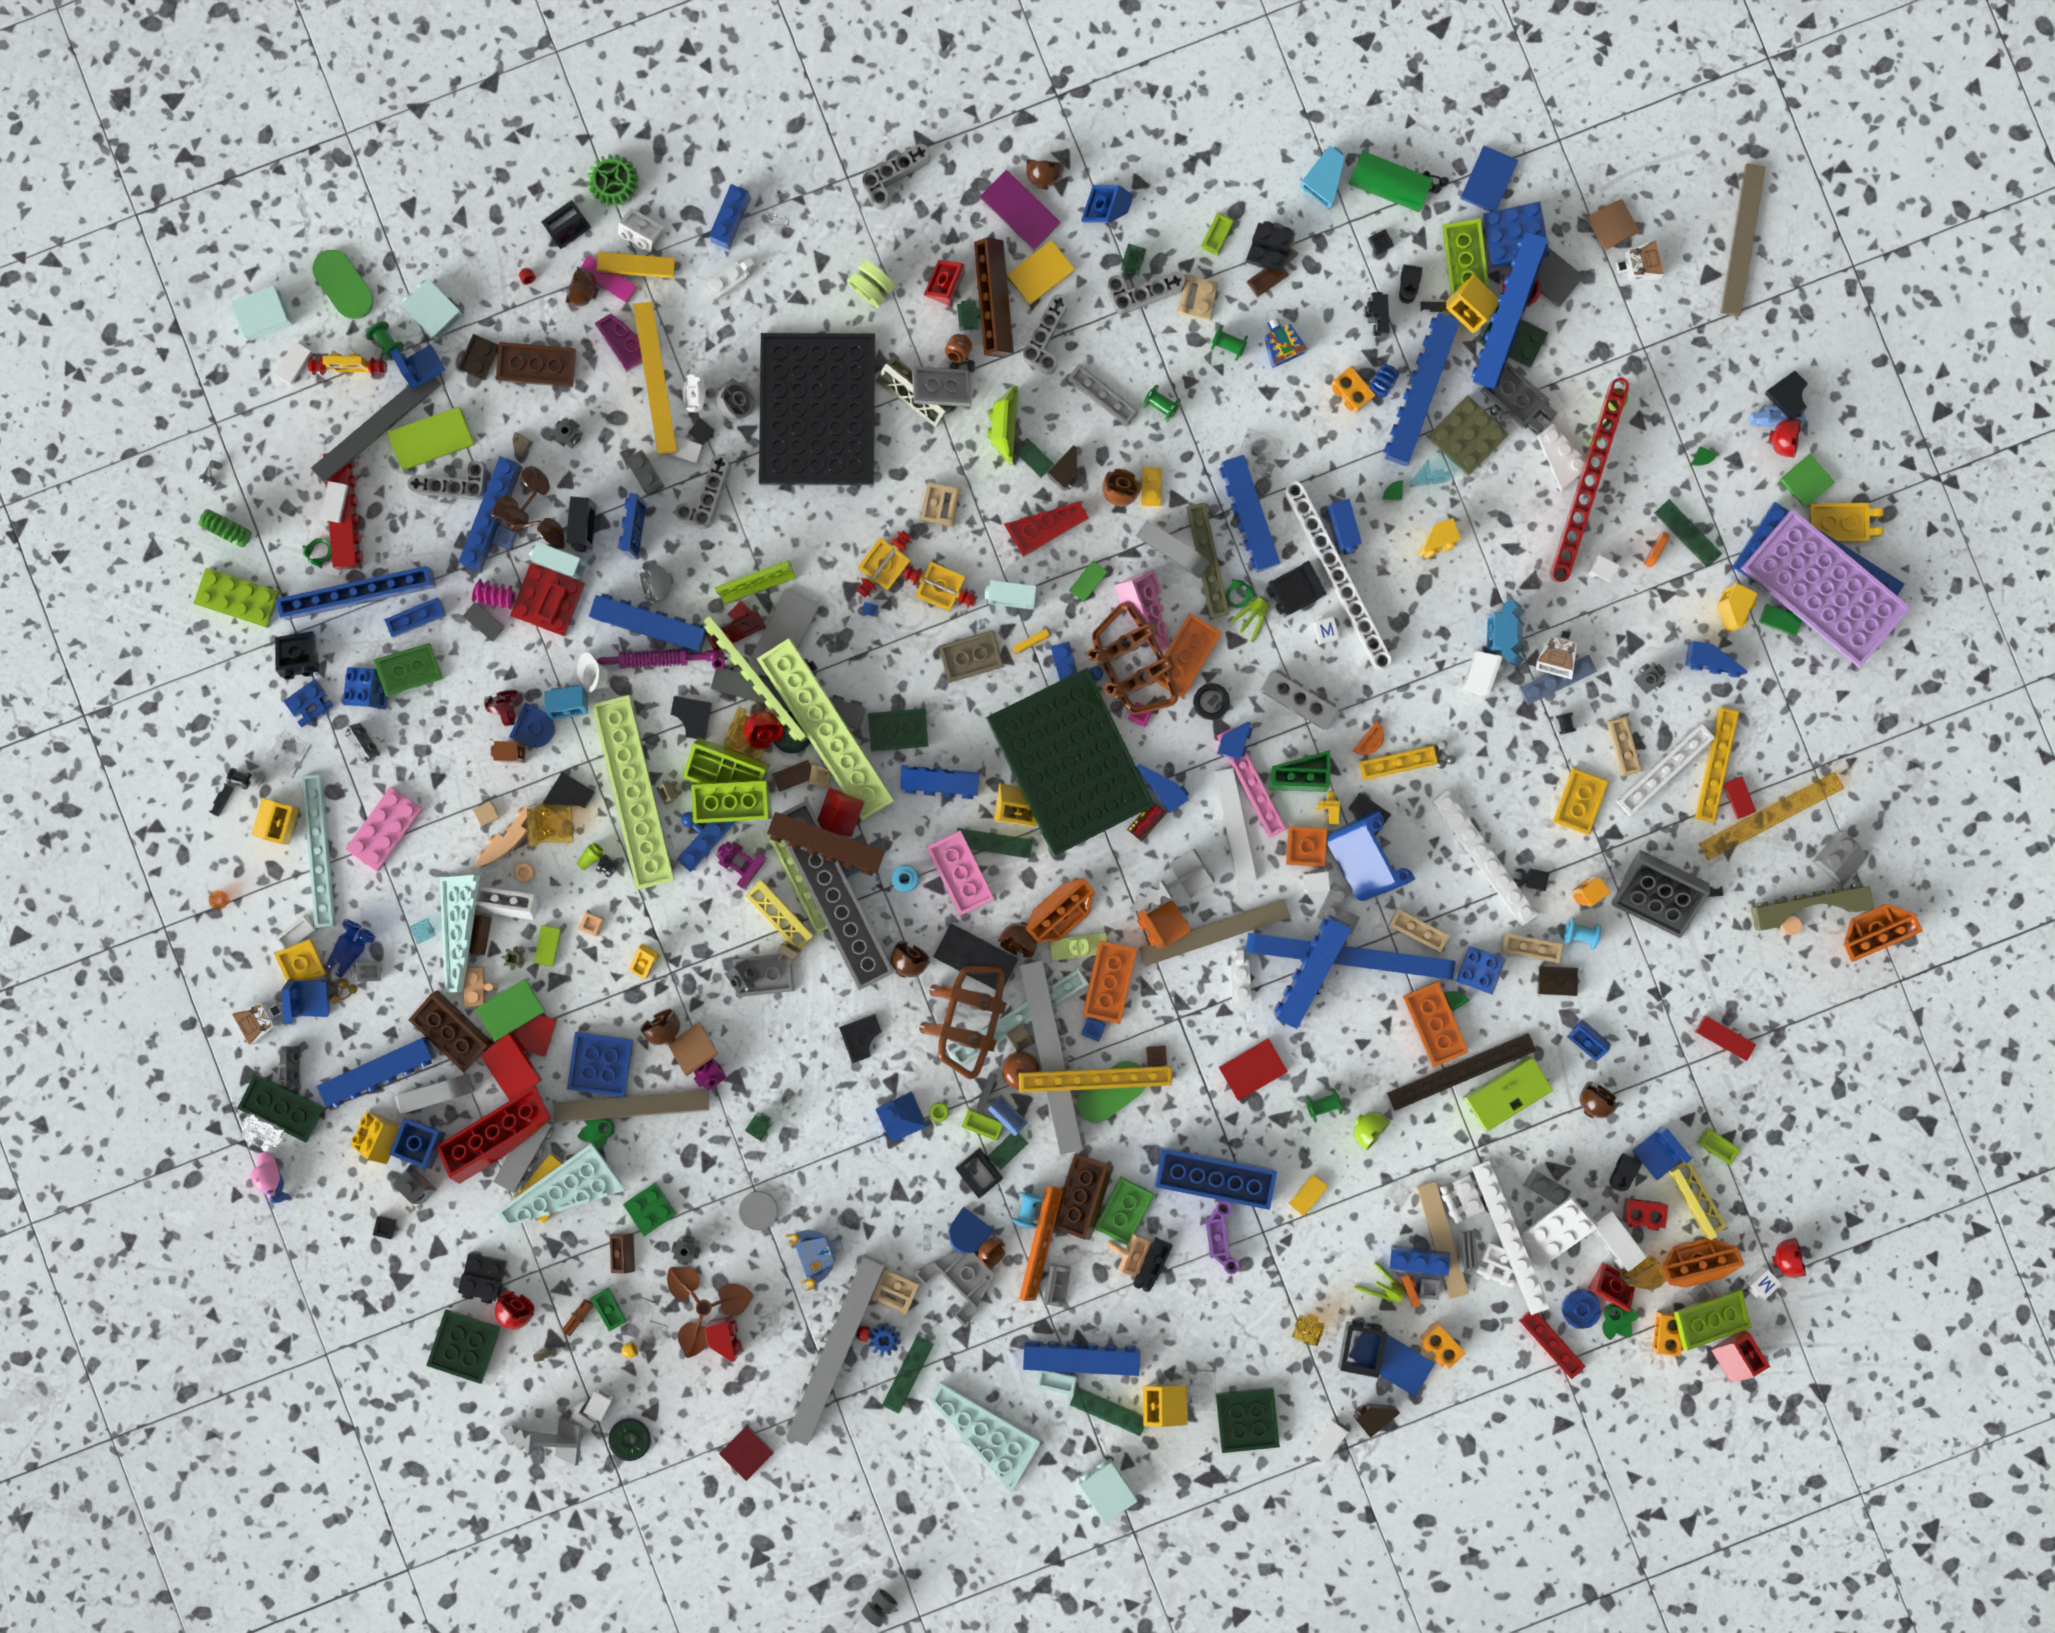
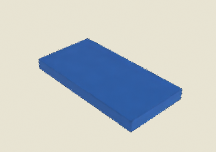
[1348,1322,1435,1397]

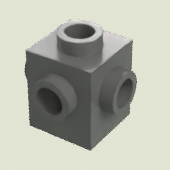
[552,418,583,449]
[1634,662,1666,694]
[725,959,760,993]
[671,1235,701,1265]

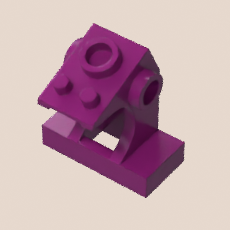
[717,841,768,889]

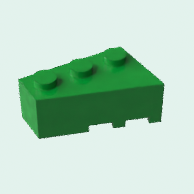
[1269,750,1330,792]

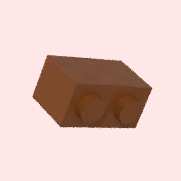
[491,741,526,763]

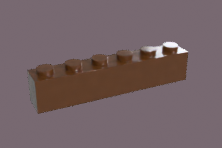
[974,237,1014,358]
[767,812,885,876]

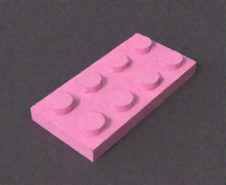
[346,787,423,871]
[926,830,994,916]

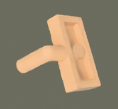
[464,967,497,1007]
[1107,1234,1152,1277]

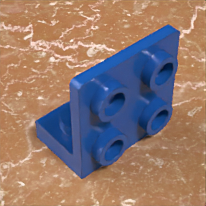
[389,345,445,389]
[343,667,388,710]
[281,979,330,1025]
[1632,1126,1692,1180]

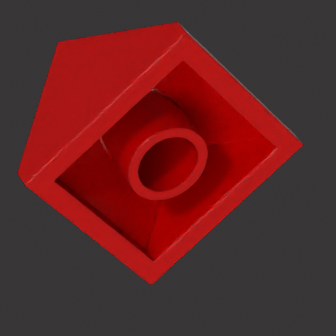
[923,260,965,306]
[817,787,864,837]
[1588,1262,1637,1312]

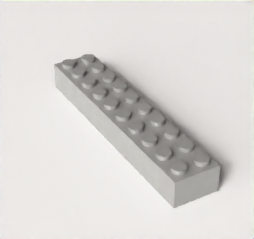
[772,800,894,990]

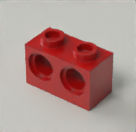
[1622,1198,1668,1231]

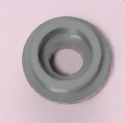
[249,770,266,789]

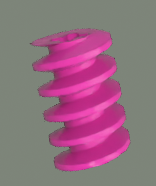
[472,579,515,610]

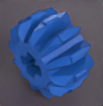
[1370,364,1399,398]
[868,1323,901,1356]

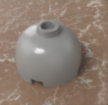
[716,380,755,420]
[639,564,674,604]

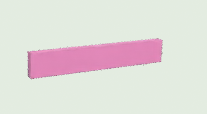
[1217,727,1286,838]

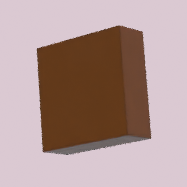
[1146,1045,1167,1066]

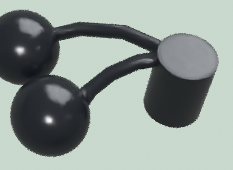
[1422,171,1449,194]
[949,358,975,372]

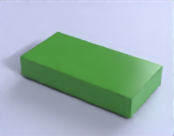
[1069,561,1108,602]

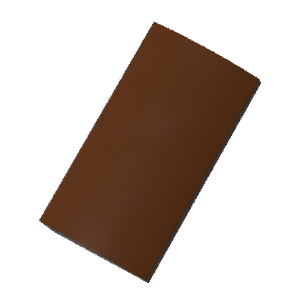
[409,990,493,1073]
[1054,1153,1114,1240]

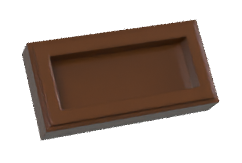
[1247,268,1289,298]
[772,760,811,792]

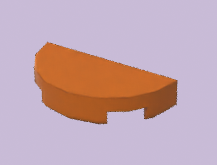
[1353,721,1384,755]

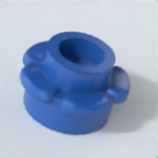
[861,602,879,616]

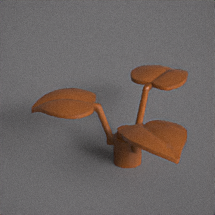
[667,1267,753,1358]

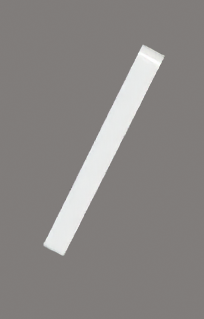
[1285,481,1391,671]

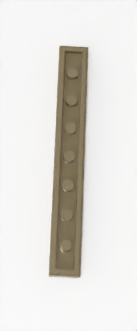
[1720,163,1766,316]
[1139,899,1290,966]
[554,1091,710,1123]

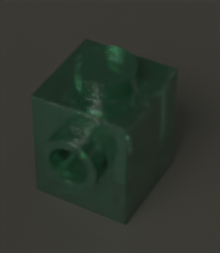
[1121,243,1146,276]
[957,300,981,331]
[745,1112,774,1141]

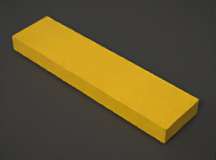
[597,252,675,279]
[1358,745,1438,781]

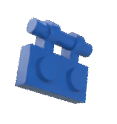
[283,679,334,727]

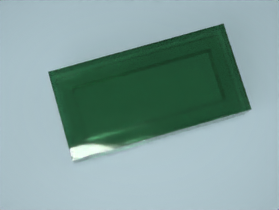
[1014,438,1054,478]
[988,1133,1029,1170]

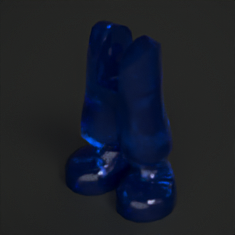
[324,919,376,978]

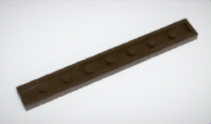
[1387,1033,1536,1111]

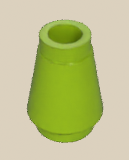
[576,842,605,870]

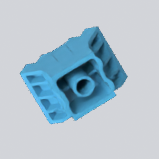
[1487,598,1525,667]

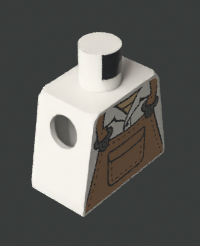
[1615,239,1665,281]
[1536,631,1577,679]
[231,1002,283,1046]

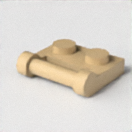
[1177,275,1218,321]
[920,482,962,528]
[871,1268,920,1316]

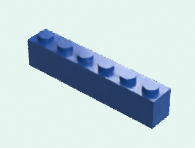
[1219,455,1280,573]
[458,456,522,573]
[589,593,708,653]
[1274,914,1352,1029]
[317,1037,437,1108]
[1023,1340,1140,1376]

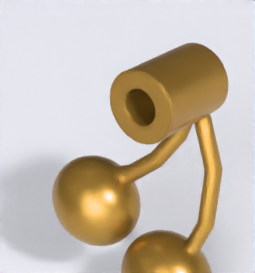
[330,979,357,1004]

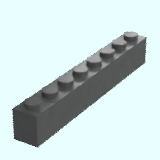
[710,665,866,730]

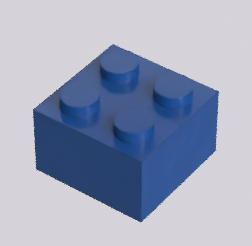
[389,1118,446,1169]

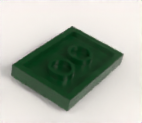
[1479,307,1549,368]
[868,708,929,752]

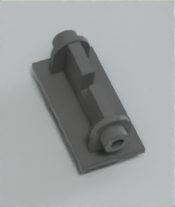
[345,723,380,763]
[279,1046,300,1086]

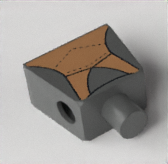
[393,1164,437,1204]

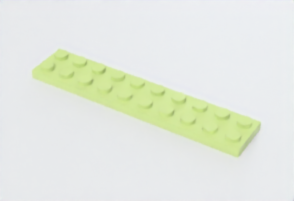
[757,638,895,820]
[592,695,675,890]

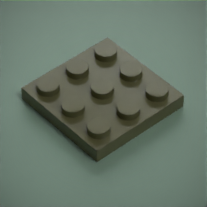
[1427,395,1509,476]

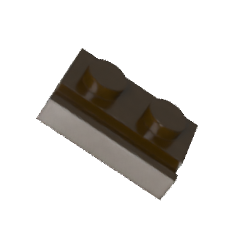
[458,334,499,381]
[1537,966,1578,996]

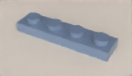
[1519,655,1597,705]

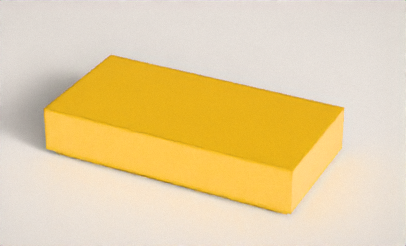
[1012,629,1049,654]
[1289,1174,1328,1216]

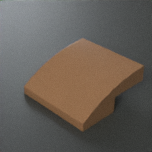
[1586,199,1640,251]
[669,1022,718,1076]

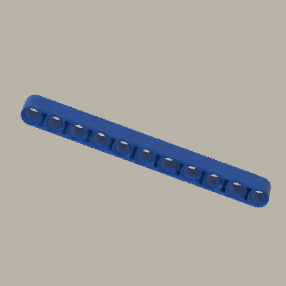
[1245,933,1456,980]

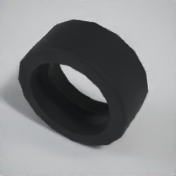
[1193,683,1230,720]

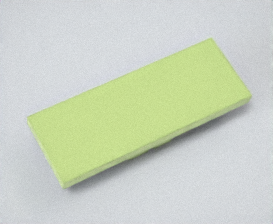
[1049,933,1107,961]

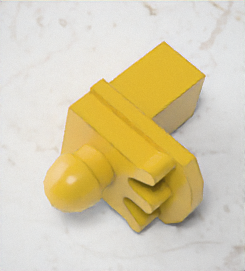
[1315,791,1340,825]

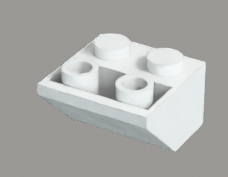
[1461,651,1504,697]

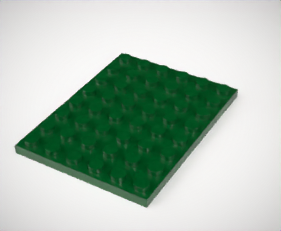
[985,667,1155,857]

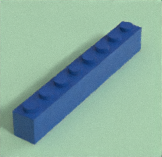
[1471,232,1550,391]
[1383,312,1460,466]
[276,566,436,620]

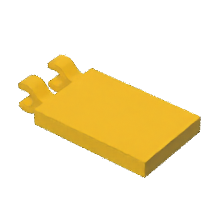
[1809,503,1884,542]

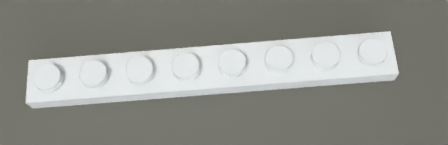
[1432,790,1538,926]
[1471,1160,1550,1315]

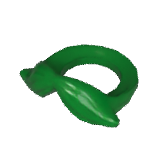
[302,538,332,568]
[1226,579,1256,608]

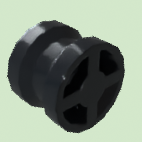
[596,854,619,878]

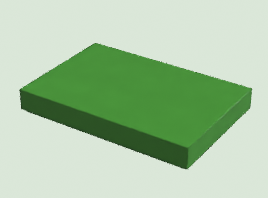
[373,643,443,697]
[475,979,545,1042]
[1094,1176,1155,1245]

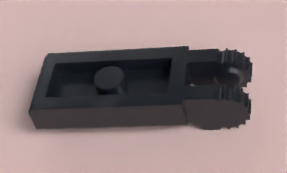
[1133,1237,1173,1292]

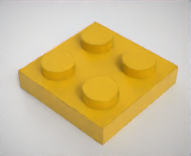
[274,938,327,981]

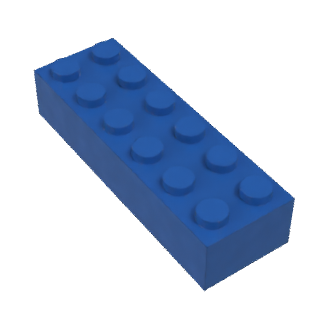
[1154,1147,1277,1210]

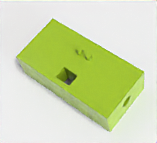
[682,738,771,784]
[1463,1056,1553,1131]

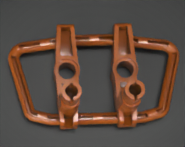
[1087,603,1179,715]
[919,966,1007,1079]

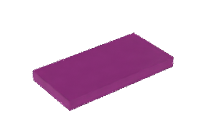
[980,170,1061,250]

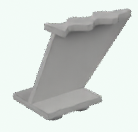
[1130,849,1215,912]
[500,1417,583,1466]

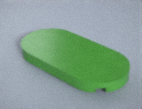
[312,250,373,319]
[1077,1061,1145,1123]

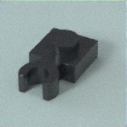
[1513,868,1550,891]

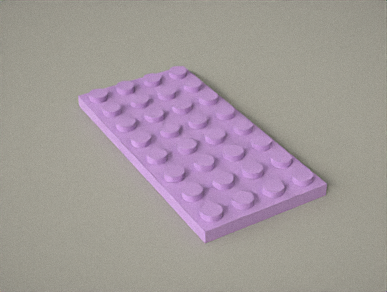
[1740,509,1911,667]

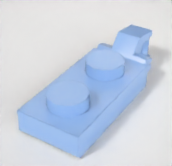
[1749,406,1806,427]

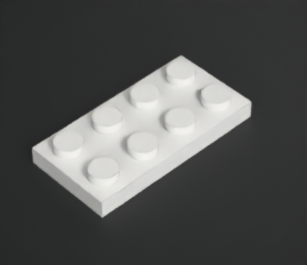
[1520,1196,1598,1271]

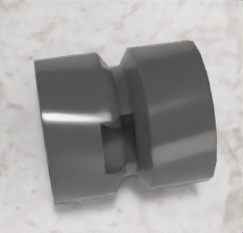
[861,1588,898,1627]

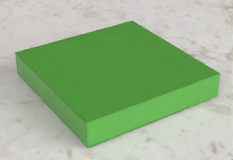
[1779,454,1835,508]

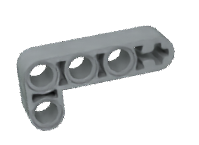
[862,144,930,210]
[1107,272,1185,314]
[1023,294,1068,374]
[675,454,731,529]
[408,461,488,500]
[1136,520,1210,579]
[393,1074,474,1114]

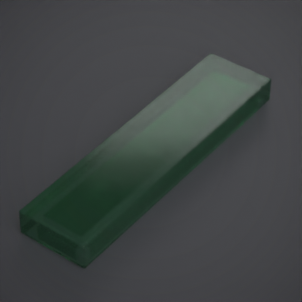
[1654,499,1722,568]
[957,828,1033,859]
[882,1335,934,1414]
[1070,1386,1145,1436]

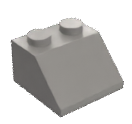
[1812,832,1867,886]

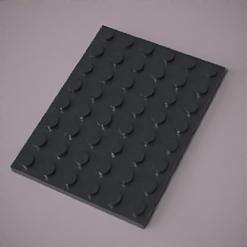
[759,333,875,486]

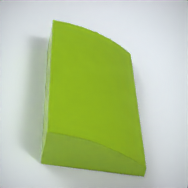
[1442,218,1489,295]
[387,407,475,471]
[691,781,772,823]

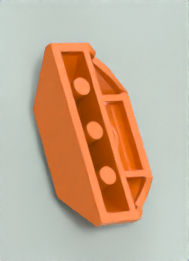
[1026,878,1095,943]
[1843,904,1923,962]
[1662,1238,1745,1288]

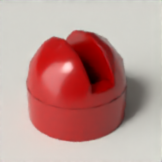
[519,268,536,285]
[856,1326,870,1342]

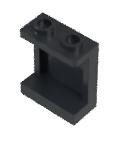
[1266,560,1327,618]

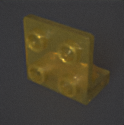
[724,706,766,761]
[527,804,574,846]

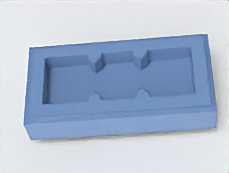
[988,1095,1028,1136]

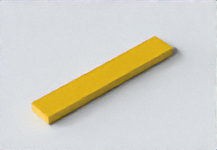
[1694,707,1740,823]

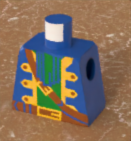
[1264,318,1307,368]

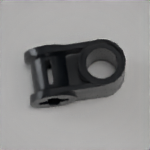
[1399,264,1423,304]
[1609,1153,1642,1191]

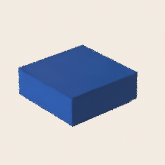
[1081,1017,1106,1042]

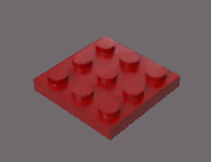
[510,562,585,637]

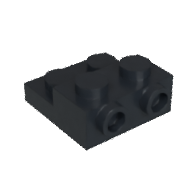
[1246,221,1295,273]
[1364,292,1390,342]
[275,631,319,680]
[458,1253,507,1304]

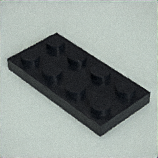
[933,923,1018,990]

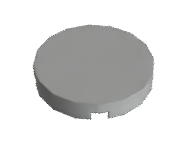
[739,1191,778,1231]

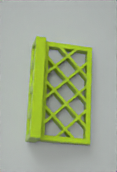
[714,560,796,605]

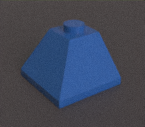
[1081,185,1134,223]
[875,1091,928,1143]

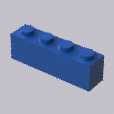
[900,765,980,799]

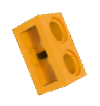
[1331,366,1375,413]
[1572,877,1611,906]
[1652,1311,1683,1356]
[1420,1322,1466,1369]

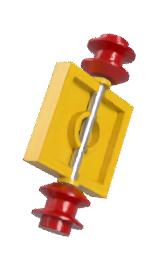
[308,353,387,377]
[856,530,912,598]
[903,561,978,612]

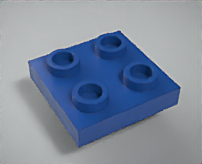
[1456,946,1506,995]

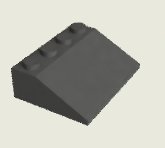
[1611,850,1710,938]

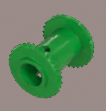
[365,321,404,361]
[1211,325,1248,361]
[1143,385,1181,422]
[1306,1088,1343,1122]

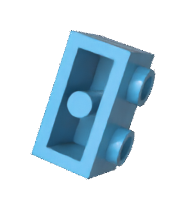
[544,685,588,720]

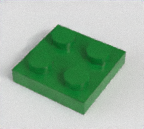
[623,1182,677,1236]

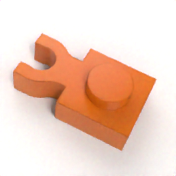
[1399,1272,1421,1308]

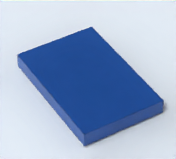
[1460,145,1518,212]

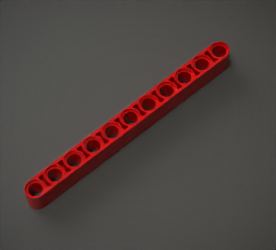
[1550,377,1629,582]

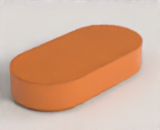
[1644,531,1670,568]

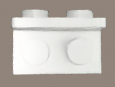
[618,208,664,253]

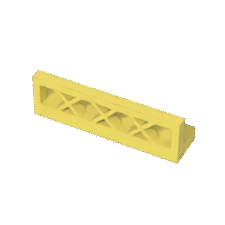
[746,880,815,949]
[1668,1161,1727,1240]

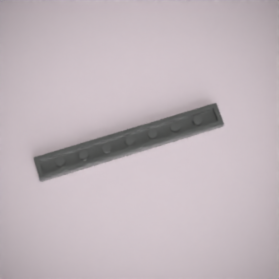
[311,377,441,483]

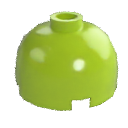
[1354,1111,1391,1150]

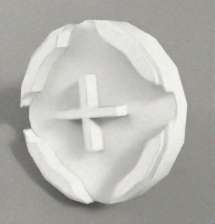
[682,373,719,412]

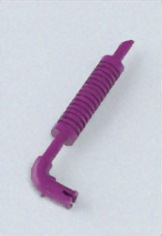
[597,648,728,670]

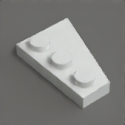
[1537,423,1585,492]

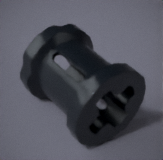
[1556,712,1577,735]
[226,768,252,790]

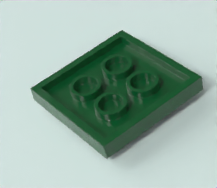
[426,1309,501,1384]
[1215,1387,1280,1453]

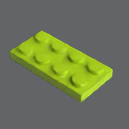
[193,568,280,628]
[1674,1289,1752,1351]

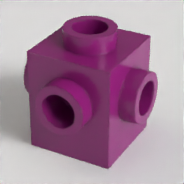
[694,1058,727,1091]

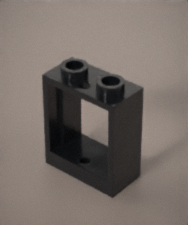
[566,496,597,552]
[1338,1319,1387,1378]

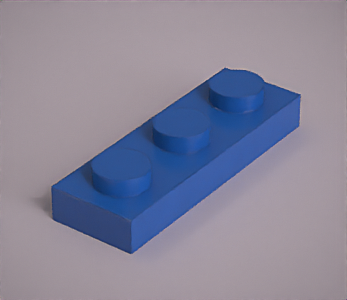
[384,597,446,638]

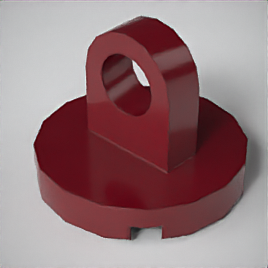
[484,690,523,726]

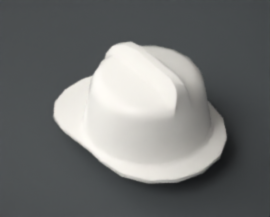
[577,652,610,693]

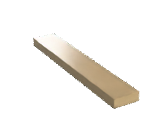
[1417,1181,1469,1299]

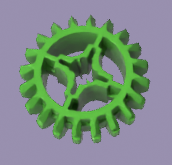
[587,154,639,207]
[198,509,252,547]

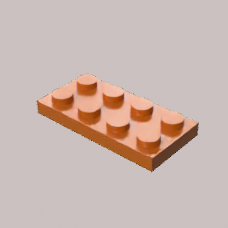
[1155,613,1222,699]
[1082,940,1137,1024]
[1402,981,1469,1067]

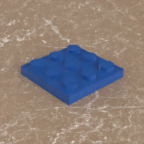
[1483,201,1550,268]
[619,493,647,560]
[567,1032,633,1097]

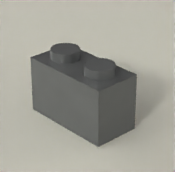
[625,450,665,496]
[1523,1169,1571,1206]

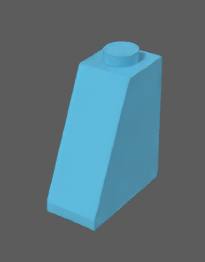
[1300,146,1345,210]

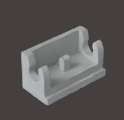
[1043,1263,1071,1307]

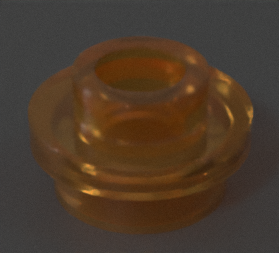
[209,890,229,910]

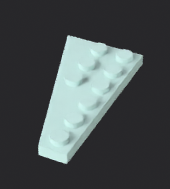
[440,875,480,993]
[497,1143,626,1227]
[931,1382,1041,1493]

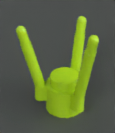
[1231,597,1269,642]
[1354,1262,1406,1303]

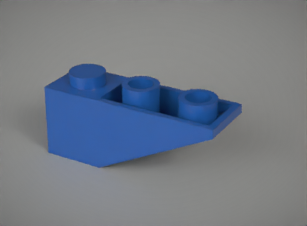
[1685,641,1747,678]

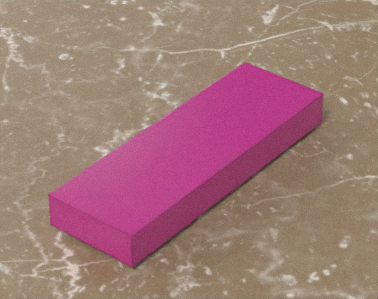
[581,255,637,303]

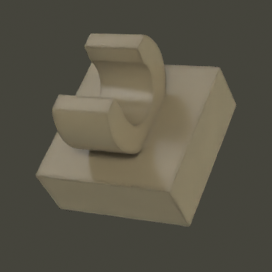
[656,780,682,805]
[778,941,802,966]

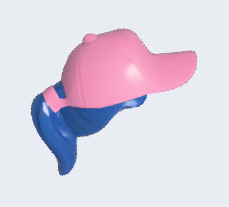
[251,1152,292,1203]

